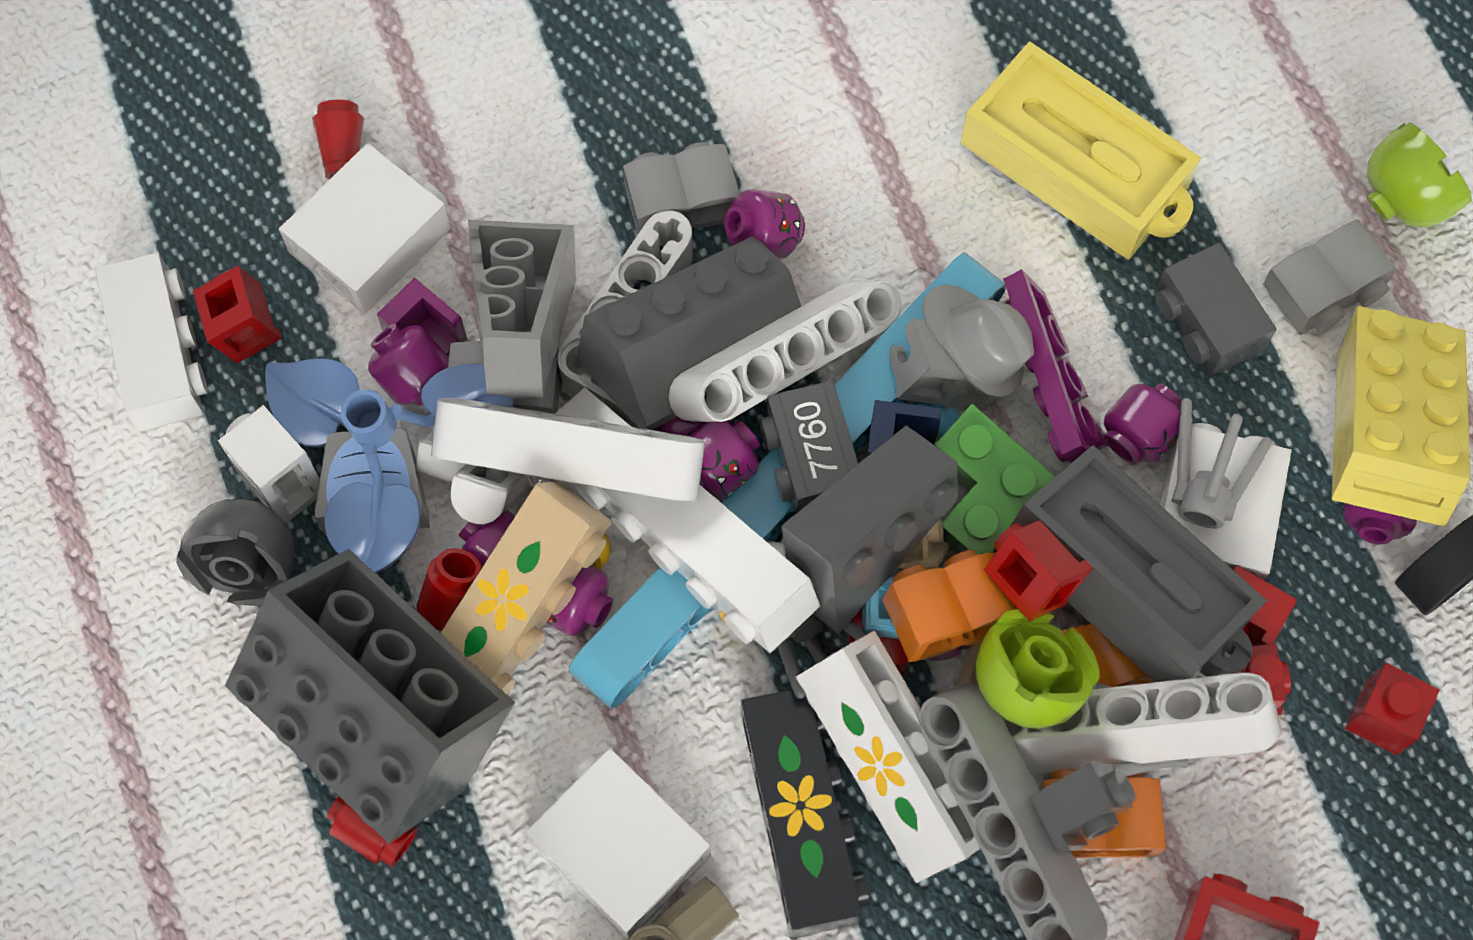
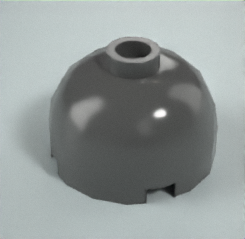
[176,499,296,606]

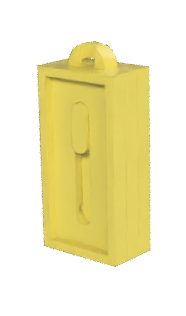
[960,41,1202,261]
[1332,306,1470,527]

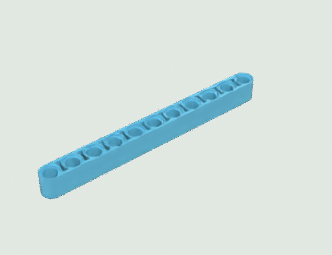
[569,253,1006,709]

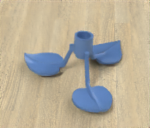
[265,359,516,573]

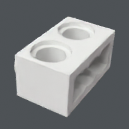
[218,405,320,523]

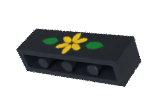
[741,689,870,939]

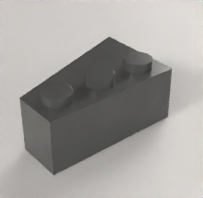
[782,426,958,634]

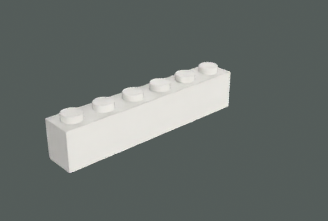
[555,388,820,653]

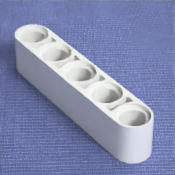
[669,280,902,422]
[431,398,705,501]
[1001,673,1282,774]

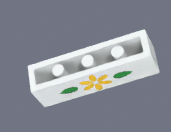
[796,631,980,883]

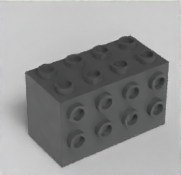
[225,549,515,844]

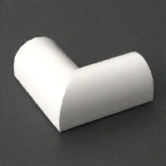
[416,430,535,524]

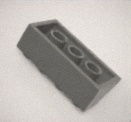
[577,236,801,430]

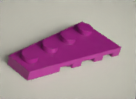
[1003,269,1108,463]

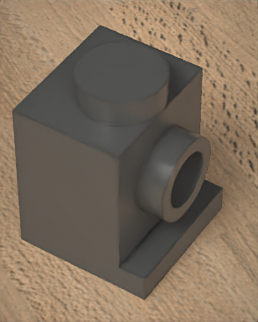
[1030,763,1136,851]

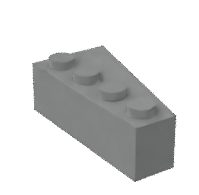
[468,220,576,399]

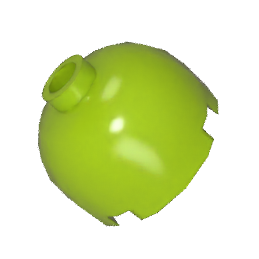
[1367,122,1472,228]
[976,609,1100,729]

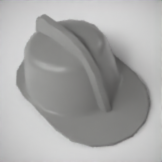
[922,284,1034,398]

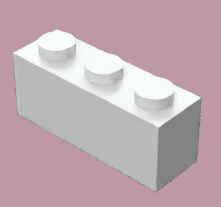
[94,252,208,432]

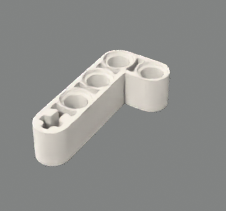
[558,210,693,427]

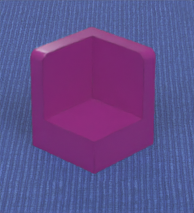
[377,277,467,357]

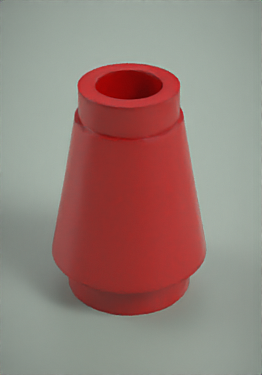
[312,99,364,180]

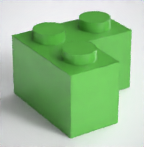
[935,404,1055,555]

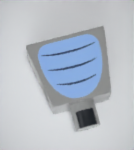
[315,427,430,536]

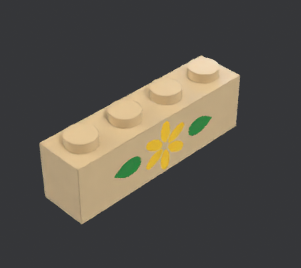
[441,481,612,695]

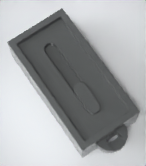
[1010,445,1267,682]

